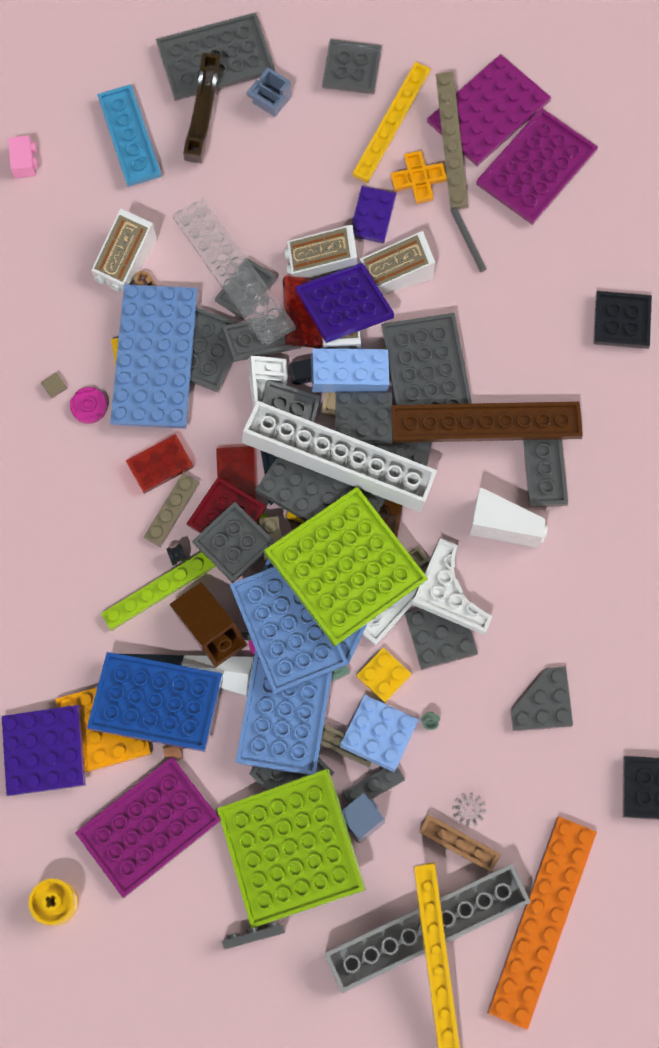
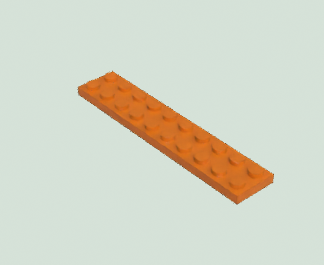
[488,817,597,1030]

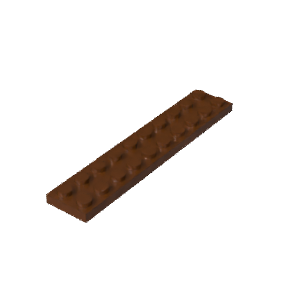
[391,401,583,443]

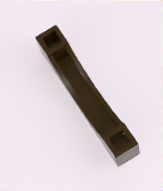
[183,52,221,164]

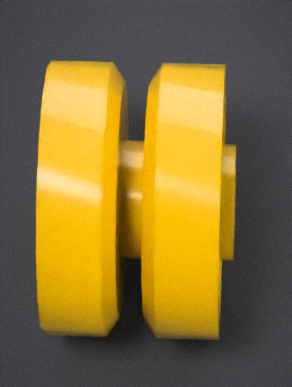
[28,879,79,926]

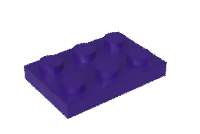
[352,186,396,244]

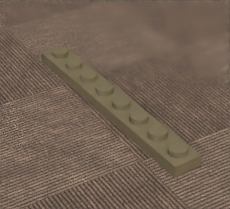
[435,71,469,210]

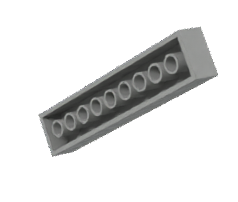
[324,864,531,993]

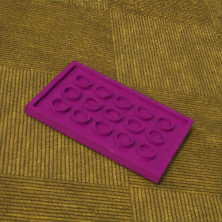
[427,54,551,167]
[476,108,598,225]
[75,757,221,898]

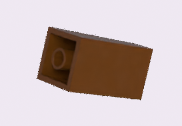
[169,582,247,668]

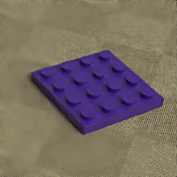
[295,263,394,343]
[2,705,86,796]

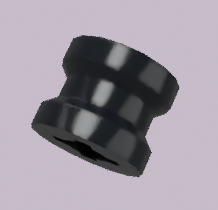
[166,543,187,566]

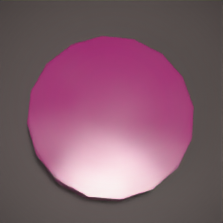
[70,387,107,424]

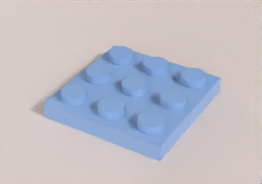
[340,695,419,773]

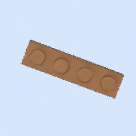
[419,814,501,873]

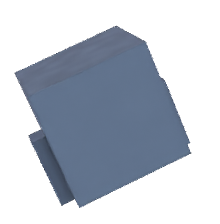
[247,67,292,117]
[342,793,385,843]

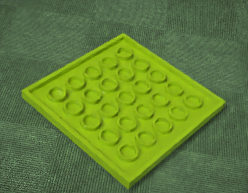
[264,487,428,647]
[217,769,366,928]

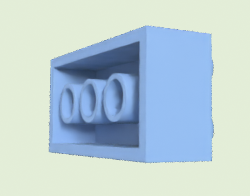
[311,349,389,392]

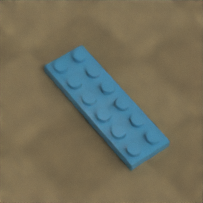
[97,84,162,187]

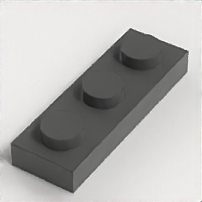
[343,766,405,804]
[222,922,285,950]

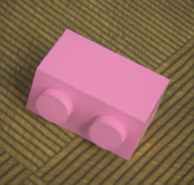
[8,135,38,178]

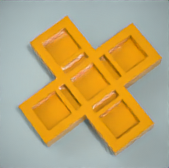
[390,151,447,204]

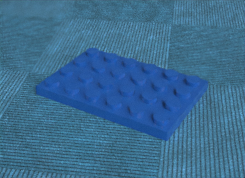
[87,652,223,752]

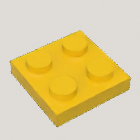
[356,648,412,704]

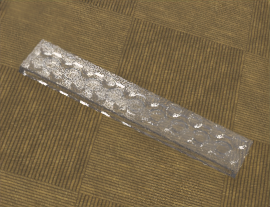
[172,198,296,347]

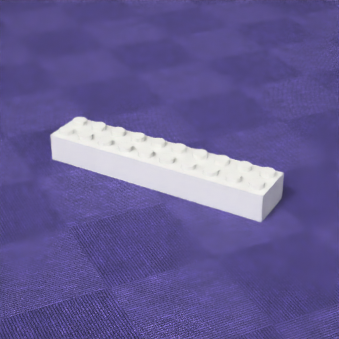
[241,401,437,512]

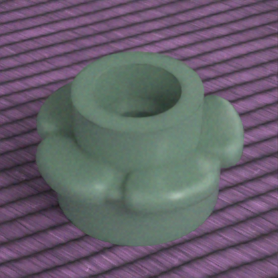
[421,712,440,730]

